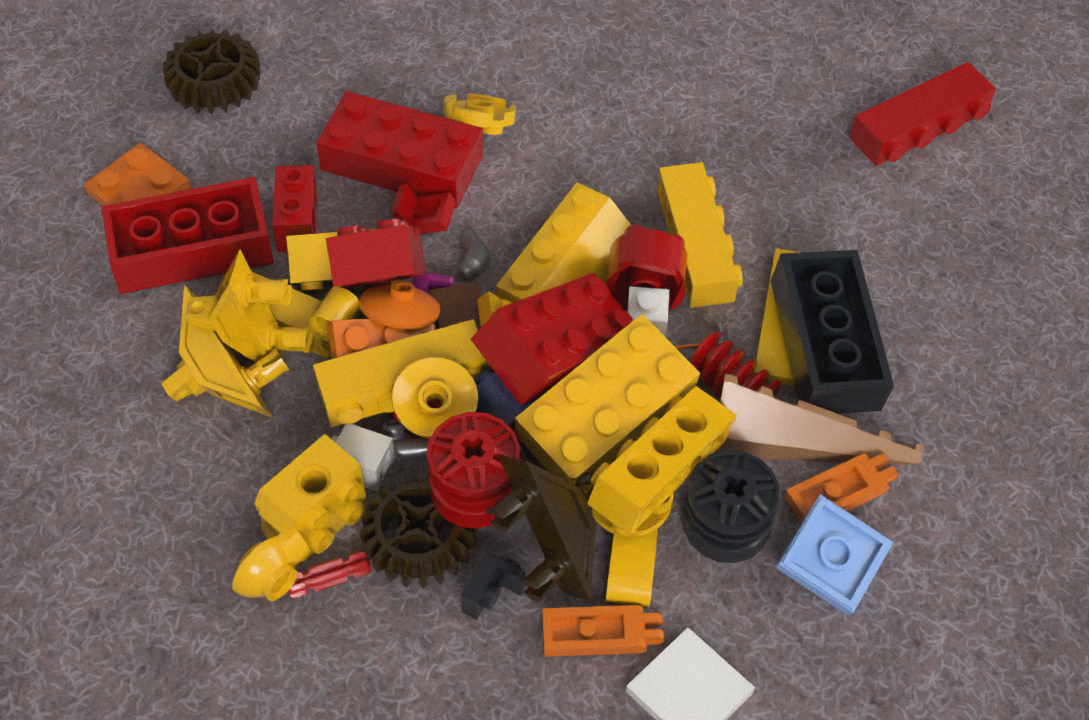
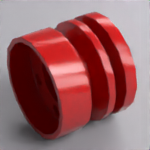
[427,412,520,528]

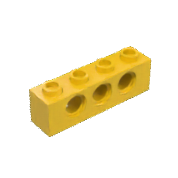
[587,386,737,536]

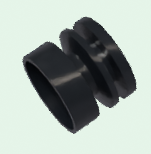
[683,450,780,563]

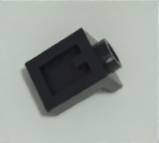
[461,553,526,620]

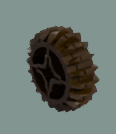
[163,28,261,115]
[360,474,477,589]

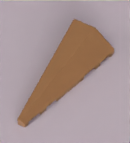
[713,374,923,465]

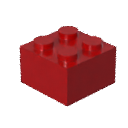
[326,219,427,288]

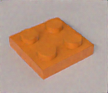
[83,143,192,206]

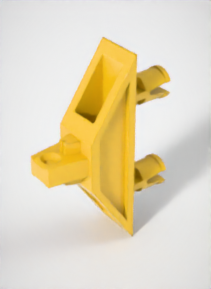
[185,249,314,363]
[161,284,290,419]

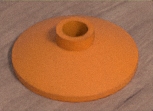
[359,281,440,329]

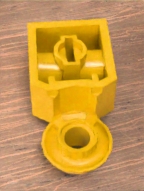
[232,434,368,601]

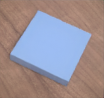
[775,494,893,615]

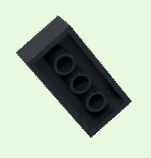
[771,250,894,414]

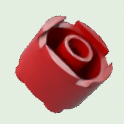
[606,225,687,312]

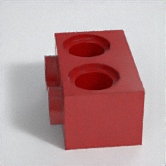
[272,165,318,252]

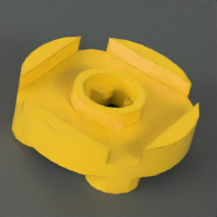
[443,93,516,135]

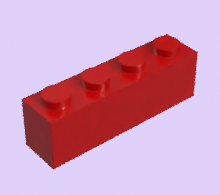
[850,61,996,166]

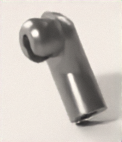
[382,419,429,460]

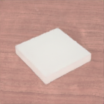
[626,628,755,720]

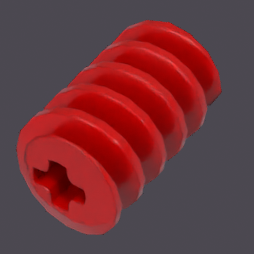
[690,331,781,398]

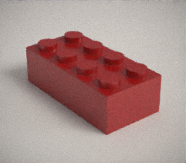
[316,91,483,209]
[101,176,274,294]
[470,273,634,406]

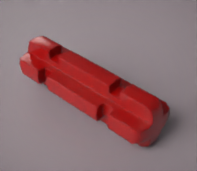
[288,550,371,599]

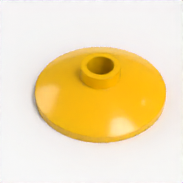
[392,357,478,438]

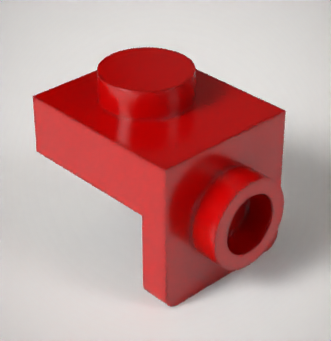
[391,184,456,234]

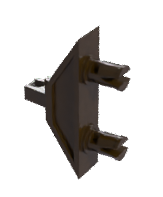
[486,453,597,602]

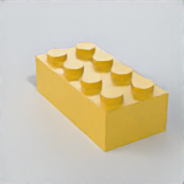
[514,313,700,481]

